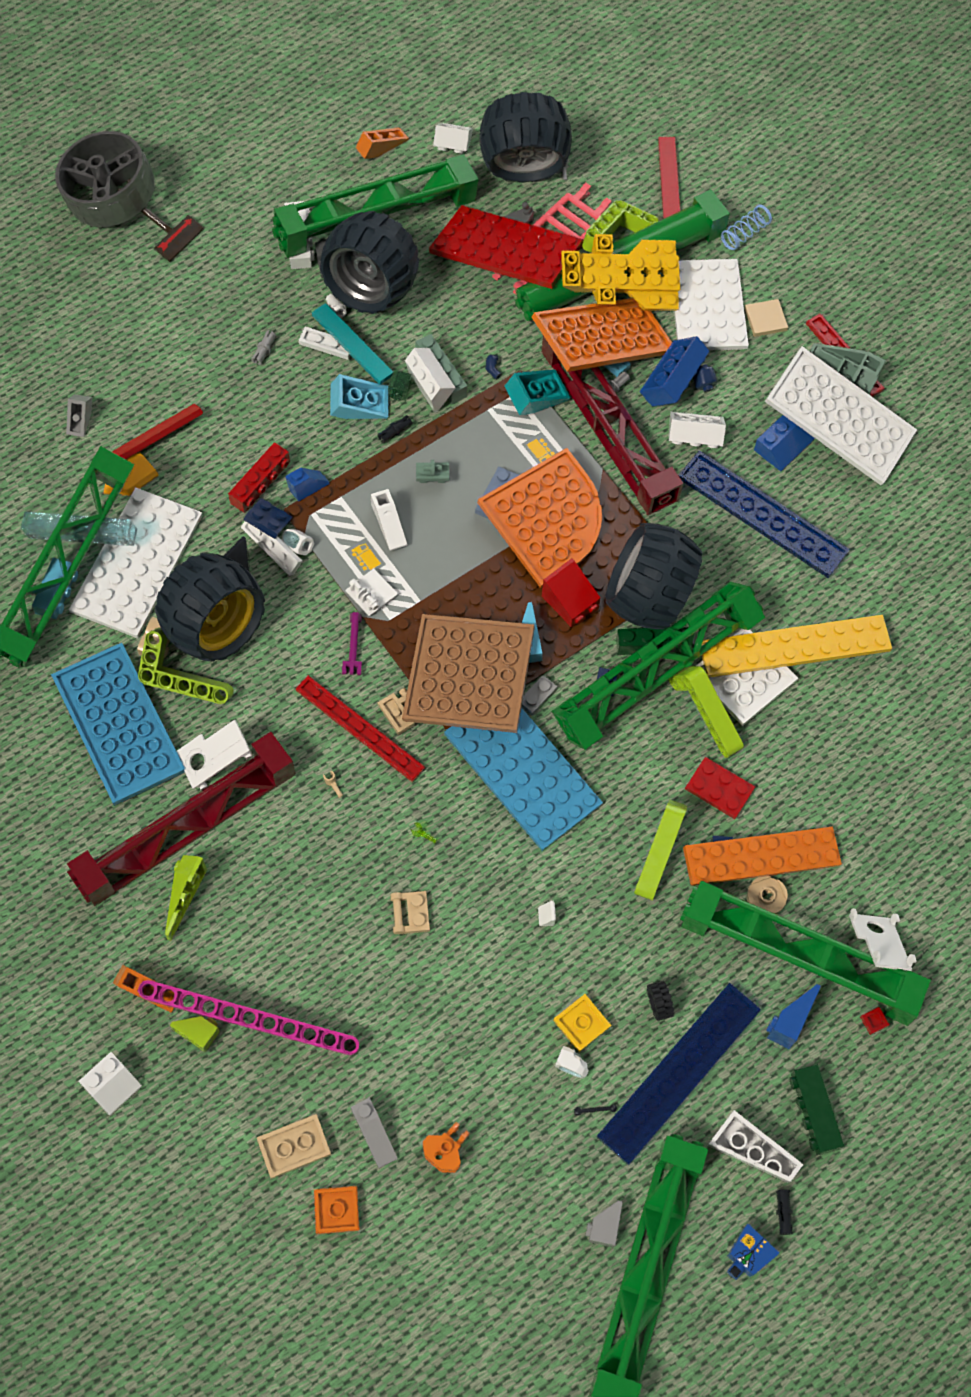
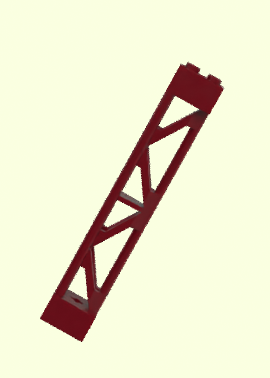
[541,336,683,516]

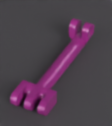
[342,612,362,675]

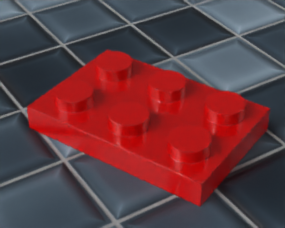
[685,757,755,819]

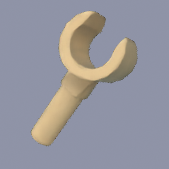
[323,771,343,798]

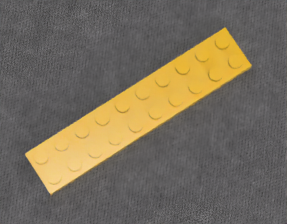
[702,615,892,678]

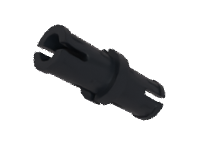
[377,415,413,444]
[776,1189,793,1235]

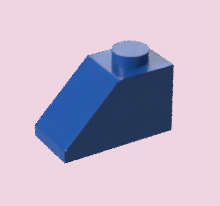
[285,467,330,501]

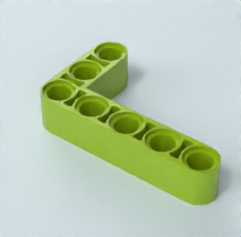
[582,200,659,252]
[138,627,234,704]
[669,666,744,758]
[634,799,688,901]

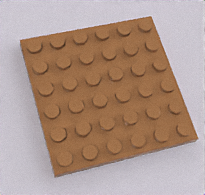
[402,614,535,733]

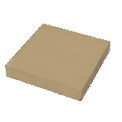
[744,299,788,337]

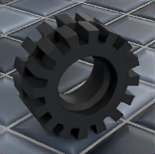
[647,981,674,1021]

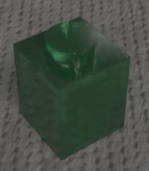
[388,370,412,401]

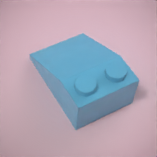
[330,374,388,419]

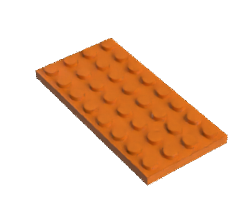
[531,298,672,372]

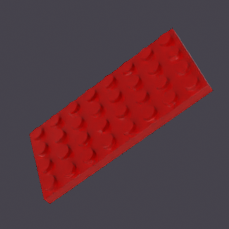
[429,205,583,289]

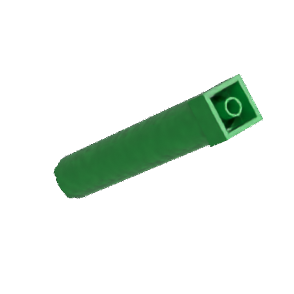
[515,189,730,322]

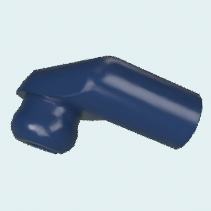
[485,354,502,380]

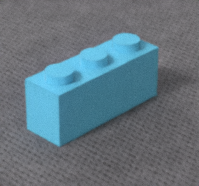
[32,557,78,619]

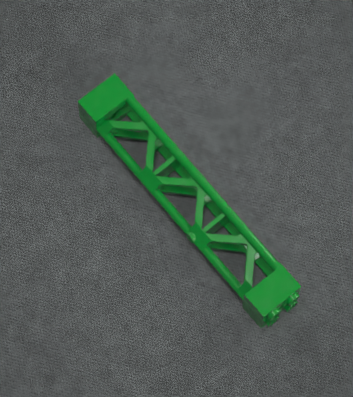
[551,582,766,750]

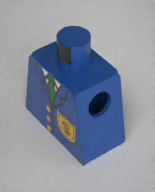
[727,1224,779,1280]

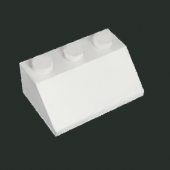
[405,348,455,413]
[668,411,726,448]

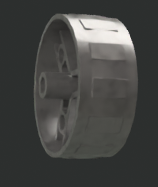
[55,131,155,227]

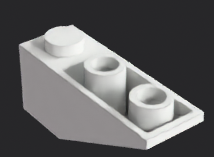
[371,489,407,551]

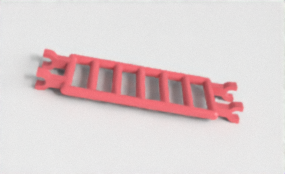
[492,183,612,295]

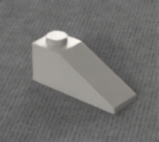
[351,1097,398,1168]

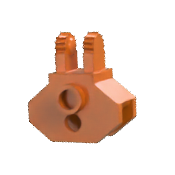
[423,1122,470,1173]

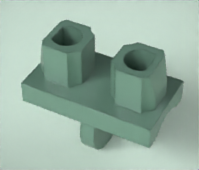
[416,460,449,483]

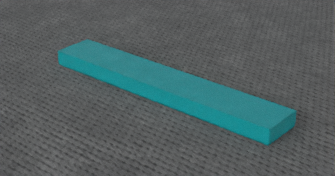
[312,303,394,385]

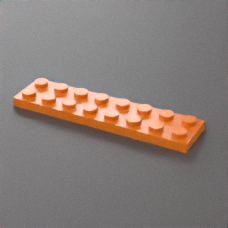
[683,827,842,886]

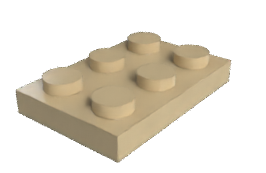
[257,1114,331,1179]

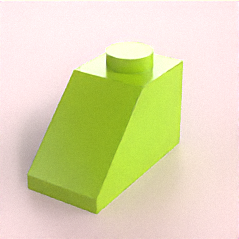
[170,1016,220,1052]

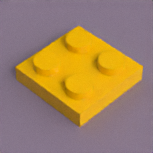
[553,994,611,1052]

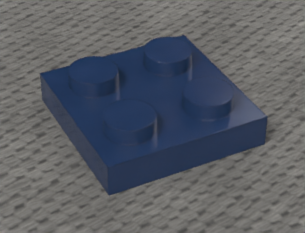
[243,498,292,539]

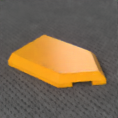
[103,452,159,496]

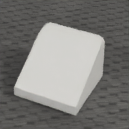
[538,901,556,926]

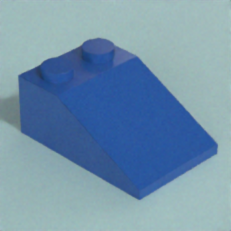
[766,984,821,1049]

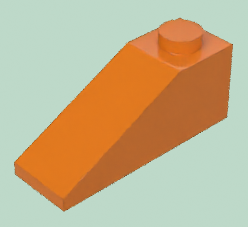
[356,128,409,159]
[113,965,174,1013]

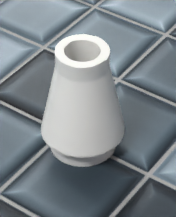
[326,294,346,318]

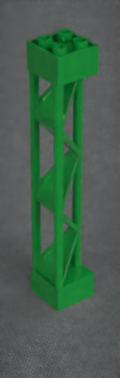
[272,154,479,258]
[0,446,135,668]
[680,881,931,1026]
[588,1134,708,1397]

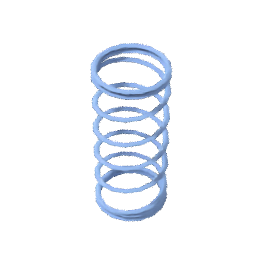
[721,205,772,250]

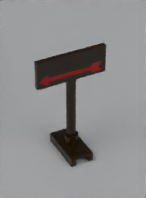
[118,179,204,262]

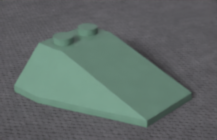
[809,343,886,395]

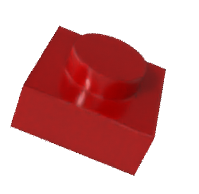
[860,1007,889,1035]

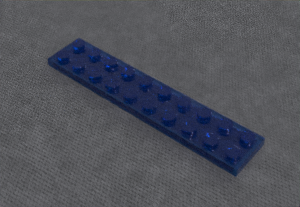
[678,450,850,578]
[596,982,761,1166]

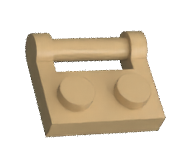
[390,891,430,935]

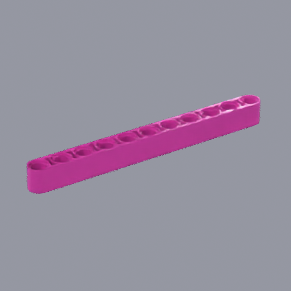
[138,980,359,1056]

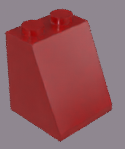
[542,558,601,627]

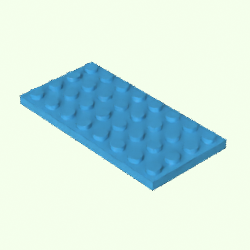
[51,643,185,806]
[444,708,603,851]

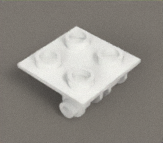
[345,568,398,617]

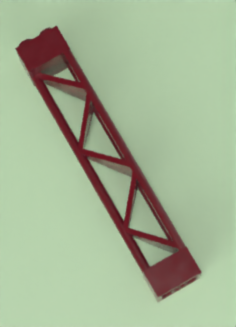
[66,732,296,906]

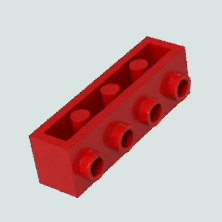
[228,442,290,513]

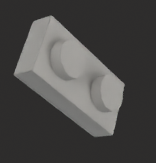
[522,675,558,715]

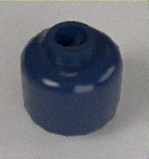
[692,364,718,392]

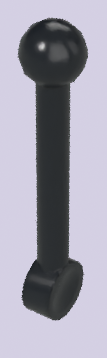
[574,1104,617,1116]

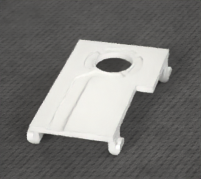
[176,720,253,791]
[849,909,917,971]

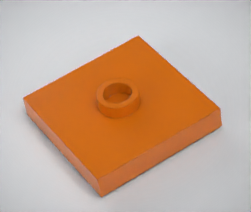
[314,1186,359,1235]

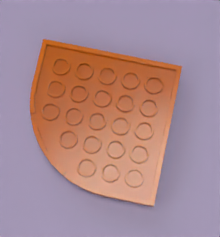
[477,448,602,588]

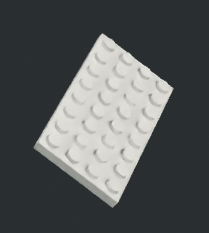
[765,346,917,485]
[69,488,203,638]

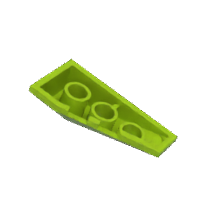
[165,855,207,941]

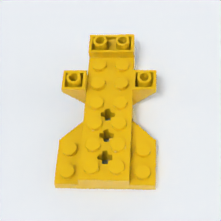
[561,234,680,311]

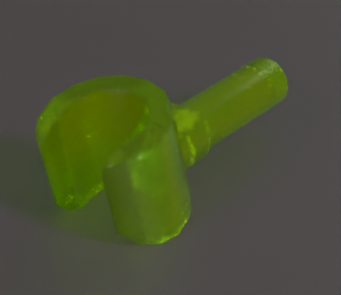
[410,822,437,844]

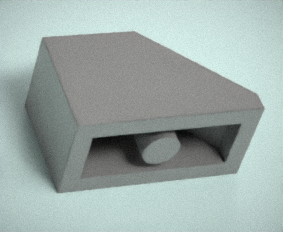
[66,394,92,437]
[585,1201,623,1248]

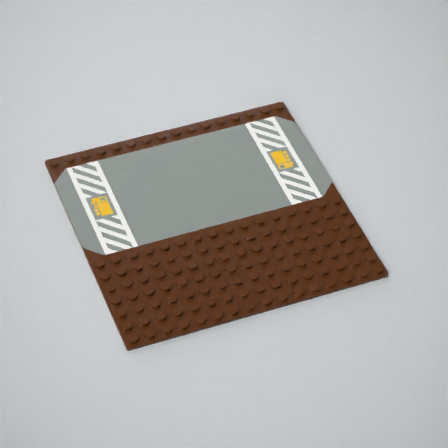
[284,371,647,730]

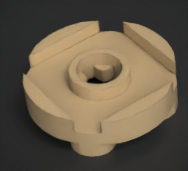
[747,876,788,914]

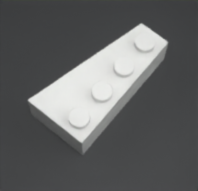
[707,1110,803,1183]

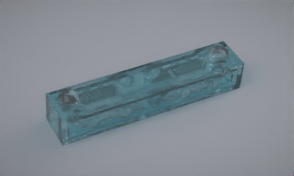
[20,512,138,546]

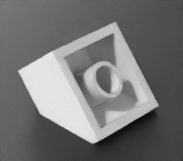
[433,123,473,153]
[79,1052,142,1116]

